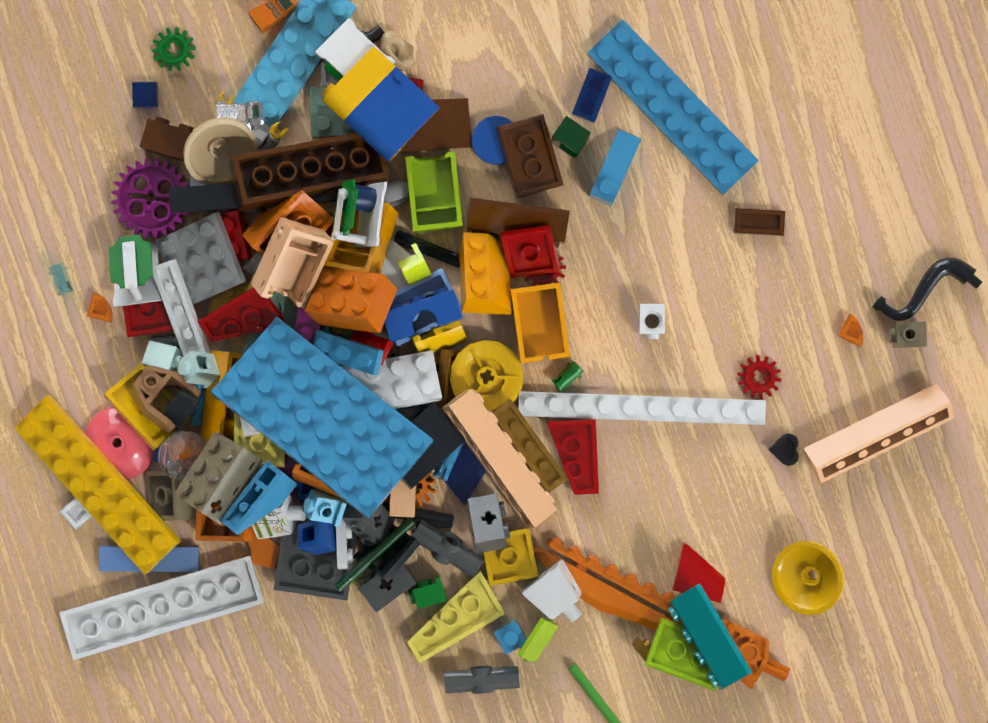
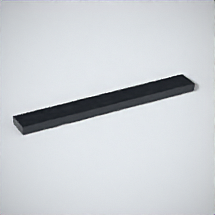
[168,183,338,214]

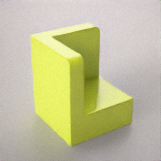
[398,243,432,286]

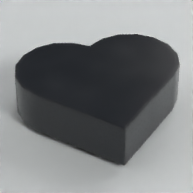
[768,433,799,466]

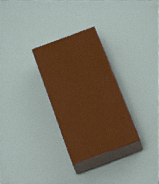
[734,208,785,236]

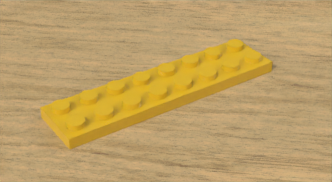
[14,394,181,575]

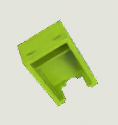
[405,152,463,234]

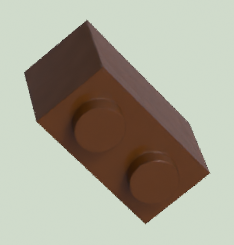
[139,117,194,162]

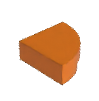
[87,293,113,323]
[838,314,863,347]

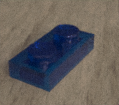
[572,68,612,124]

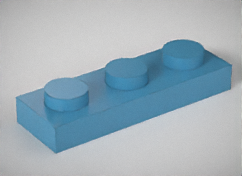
[313,330,384,375]

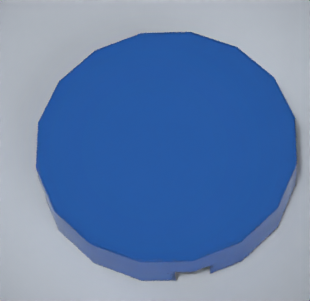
[472,116,512,166]

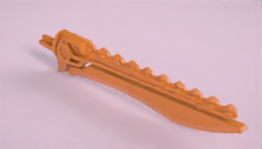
[533,536,790,689]

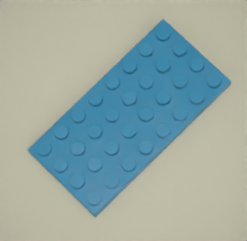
[211,317,433,519]

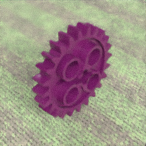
[111,158,190,239]

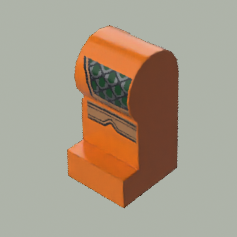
[248,0,298,34]

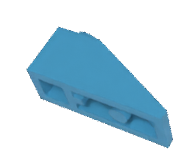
[589,129,641,206]
[220,460,297,535]

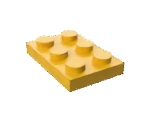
[104,363,192,451]

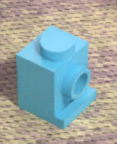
[303,489,347,526]

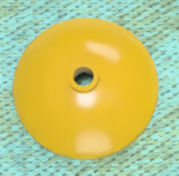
[772,541,844,615]

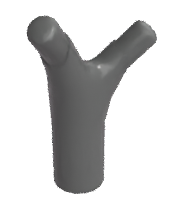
[151,333,180,348]

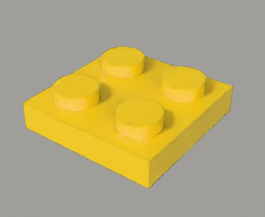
[483,528,538,586]

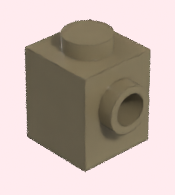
[888,321,927,348]

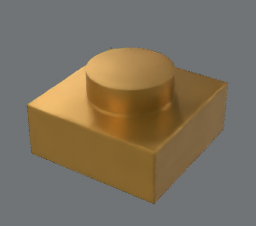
[631,636,651,661]

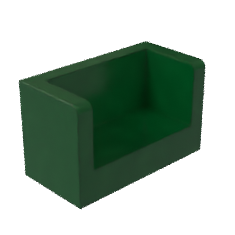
[551,116,591,158]

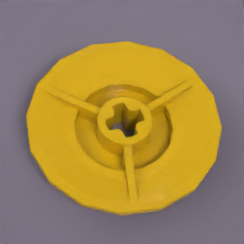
[450,340,523,412]

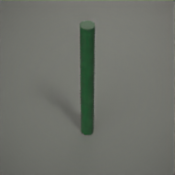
[334,517,415,592]

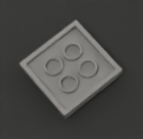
[156,213,246,306]

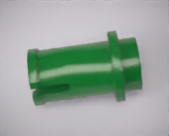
[552,361,584,392]

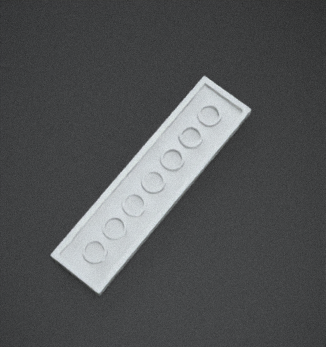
[240,350,442,437]
[59,555,265,660]

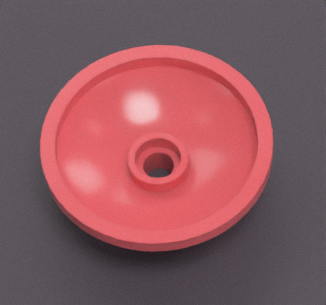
[85,407,154,479]

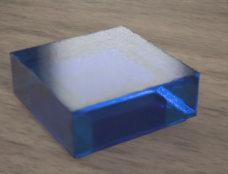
[132,81,159,108]

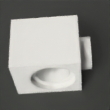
[638,304,665,339]

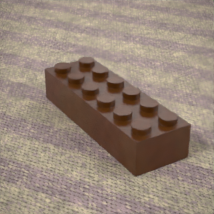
[229,133,389,212]

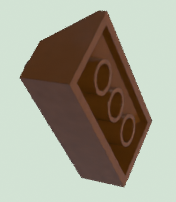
[467,198,570,248]

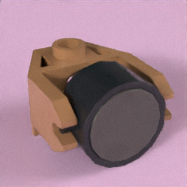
[129,366,201,434]

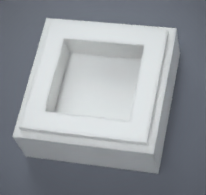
[59,498,92,530]

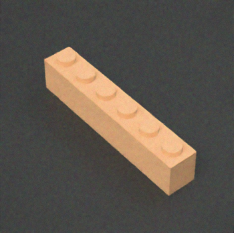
[804,384,955,483]
[442,389,557,528]

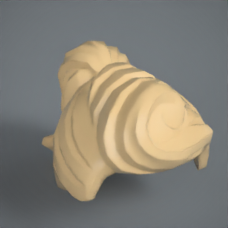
[380,31,415,76]

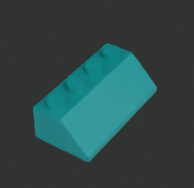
[668,583,752,691]

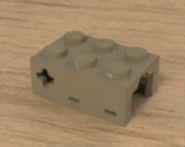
[174,431,262,525]

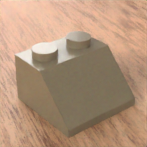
[145,469,196,521]

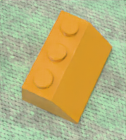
[459,232,511,315]

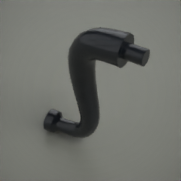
[872,257,982,321]

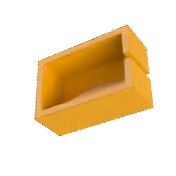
[511,283,570,364]

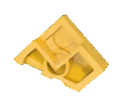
[412,321,468,355]

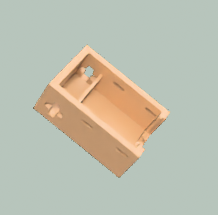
[251,217,334,308]

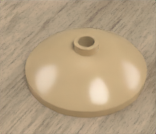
[183,117,258,185]

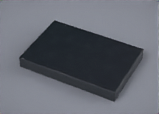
[402,402,466,489]

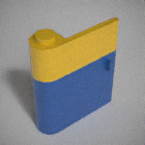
[322,46,440,163]

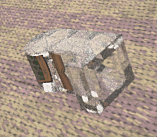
[216,101,265,130]

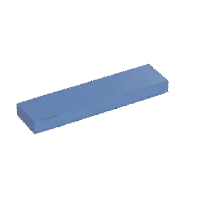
[99,546,200,572]

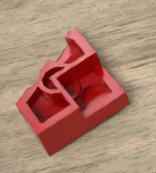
[672,543,726,603]

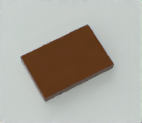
[496,114,564,199]

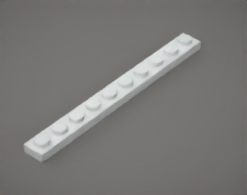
[518,391,766,425]

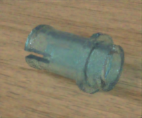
[48,263,73,296]

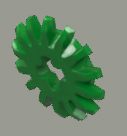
[151,27,196,71]

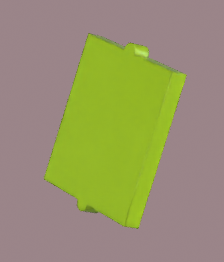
[517,618,559,662]

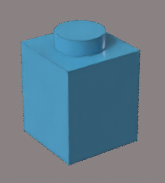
[494,618,527,655]

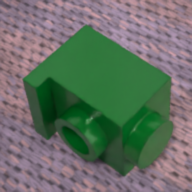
[408,575,447,609]

